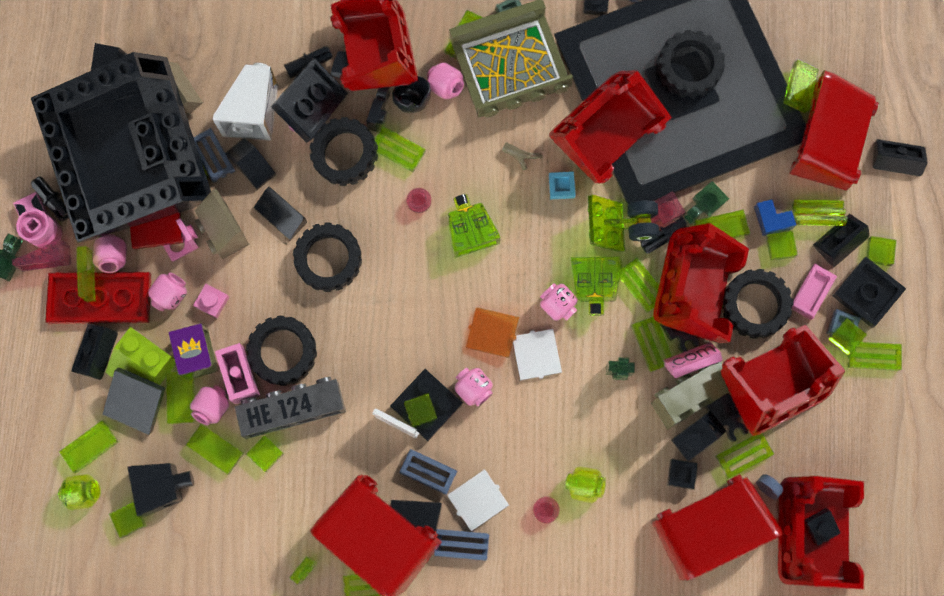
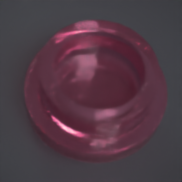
[406,188,432,213]
[533,497,560,523]

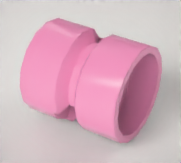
[16,209,62,249]

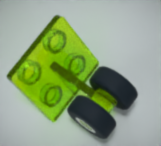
[587,195,660,252]

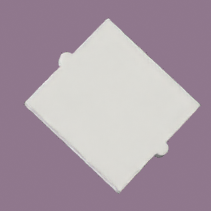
[512,329,562,381]
[372,408,419,439]
[447,469,509,532]

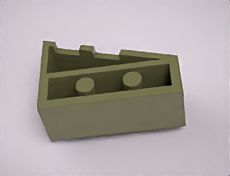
[651,361,729,430]

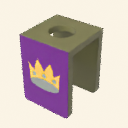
[168,323,218,380]

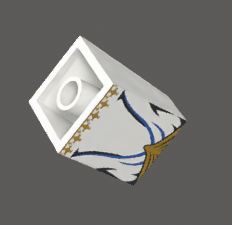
[213,63,278,140]

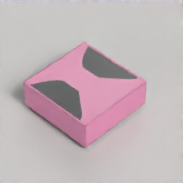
[13,192,49,217]

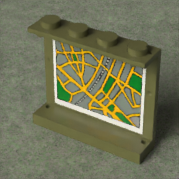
[449,0,573,117]

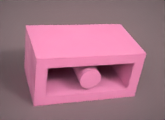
[215,343,260,404]

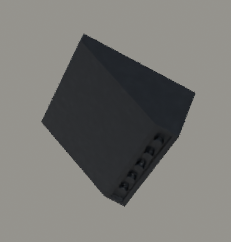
[31,52,211,243]

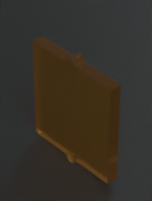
[466,307,519,358]

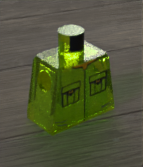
[448,194,500,258]
[571,256,623,316]

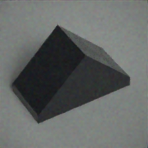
[225,138,276,190]

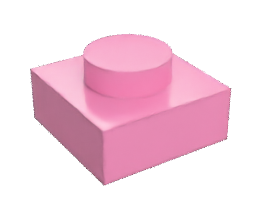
[193,284,229,319]

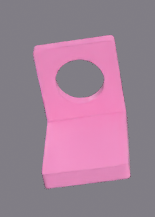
[163,218,199,262]

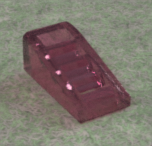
[12,240,71,272]

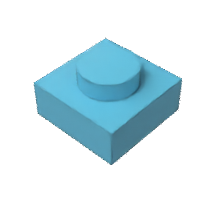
[548,172,576,200]

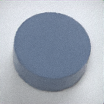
[756,474,783,500]

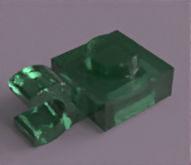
[684,181,729,224]
[0,233,23,282]
[606,357,635,380]

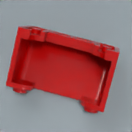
[330,0,418,91]
[549,70,672,184]
[789,70,879,191]
[653,223,749,343]
[721,325,845,436]
[652,474,783,581]
[310,475,442,596]
[778,476,864,590]

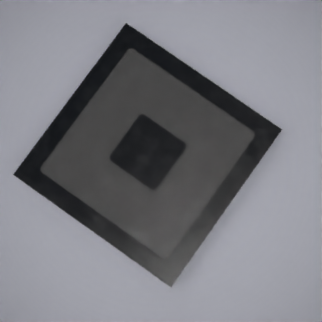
[554,0,806,206]

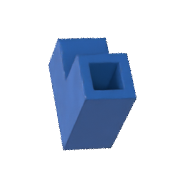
[754,199,796,236]

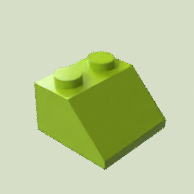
[105,327,176,385]

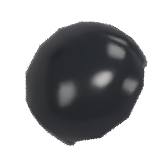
[392,76,431,113]

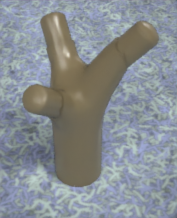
[502,142,543,170]

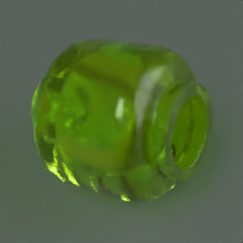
[566,466,606,503]
[58,474,101,510]

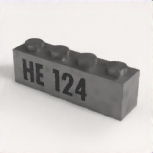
[234,377,346,439]

